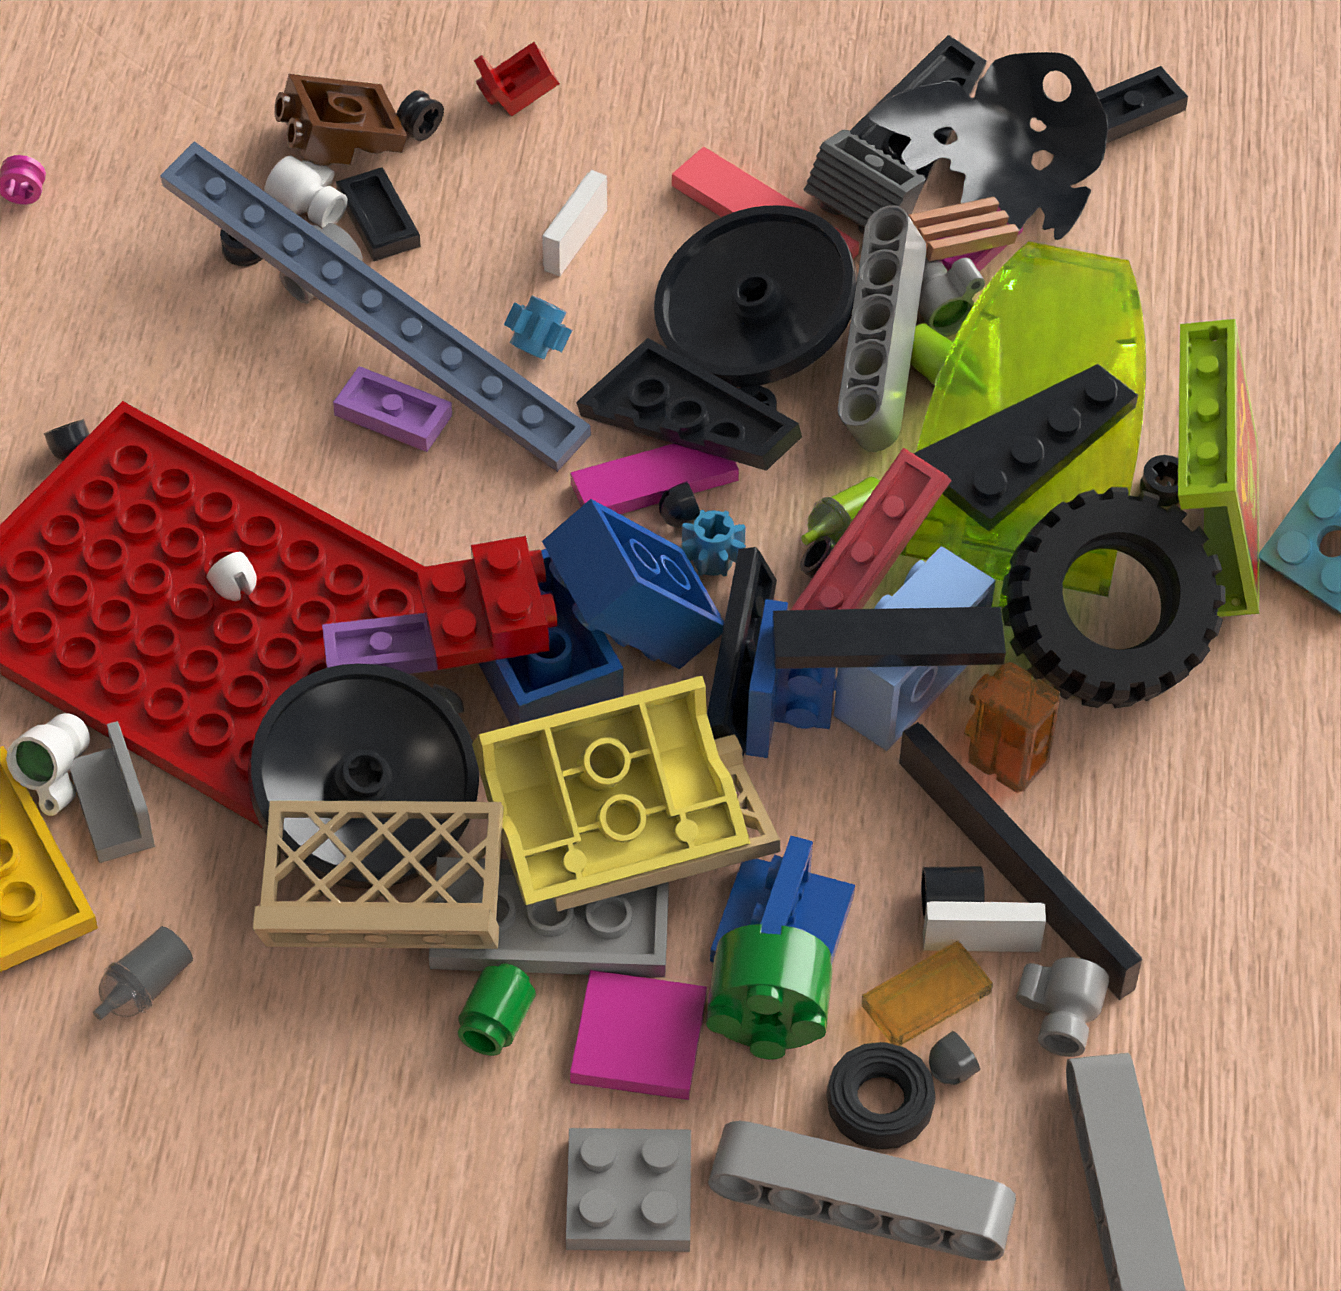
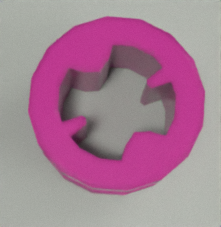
[0,155,46,205]

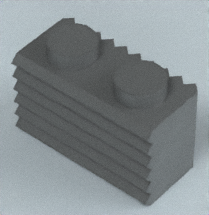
[804,130,926,235]

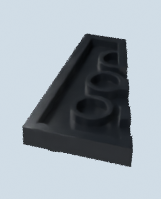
[850,34,987,193]
[576,338,802,471]
[913,364,1138,532]

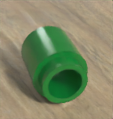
[457,964,536,1056]

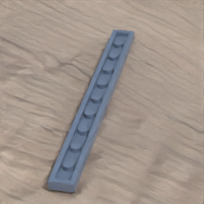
[160,141,591,472]

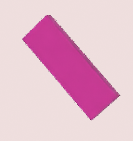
[570,444,739,514]

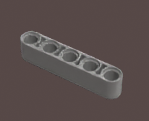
[838,205,927,452]
[1066,1053,1186,1291]
[708,1121,1016,1261]

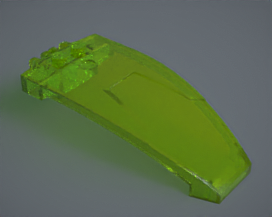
[900,241,1146,608]

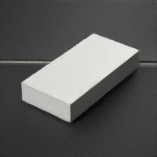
[542,170,607,277]
[923,901,1046,952]

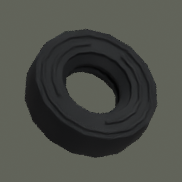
[826,1042,936,1150]

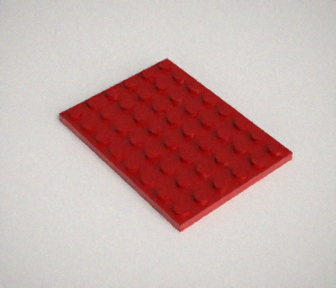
[0,401,425,829]

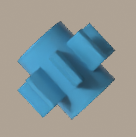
[504,296,572,359]
[681,510,746,577]

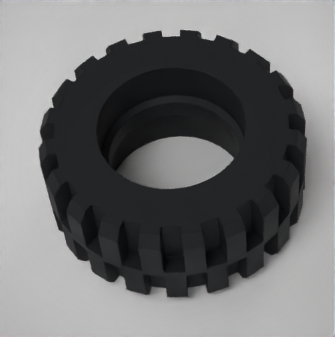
[1001,487,1225,708]

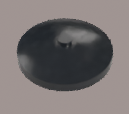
[654,205,858,387]
[248,663,479,889]

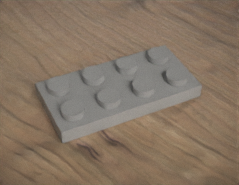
[429,857,669,977]

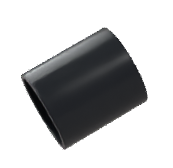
[921,866,985,919]

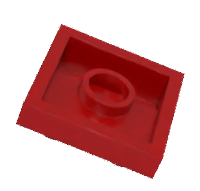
[416,536,557,670]

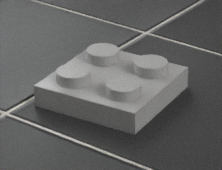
[566,1128,691,1252]

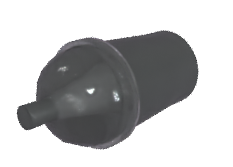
[93,926,193,1021]

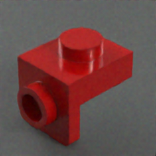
[474,42,560,117]

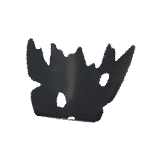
[868,52,1108,240]

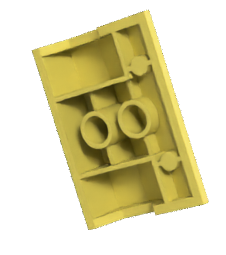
[472,676,750,906]

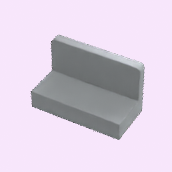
[69,721,155,863]

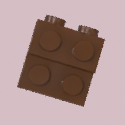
[274,74,407,166]

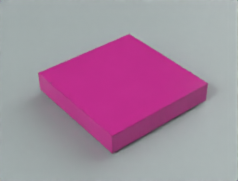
[570,970,707,1100]

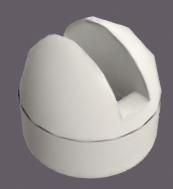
[207,552,257,601]

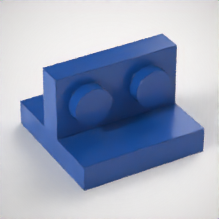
[746,599,836,758]
[710,836,855,965]

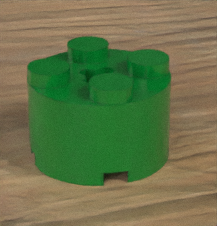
[706,924,832,1060]

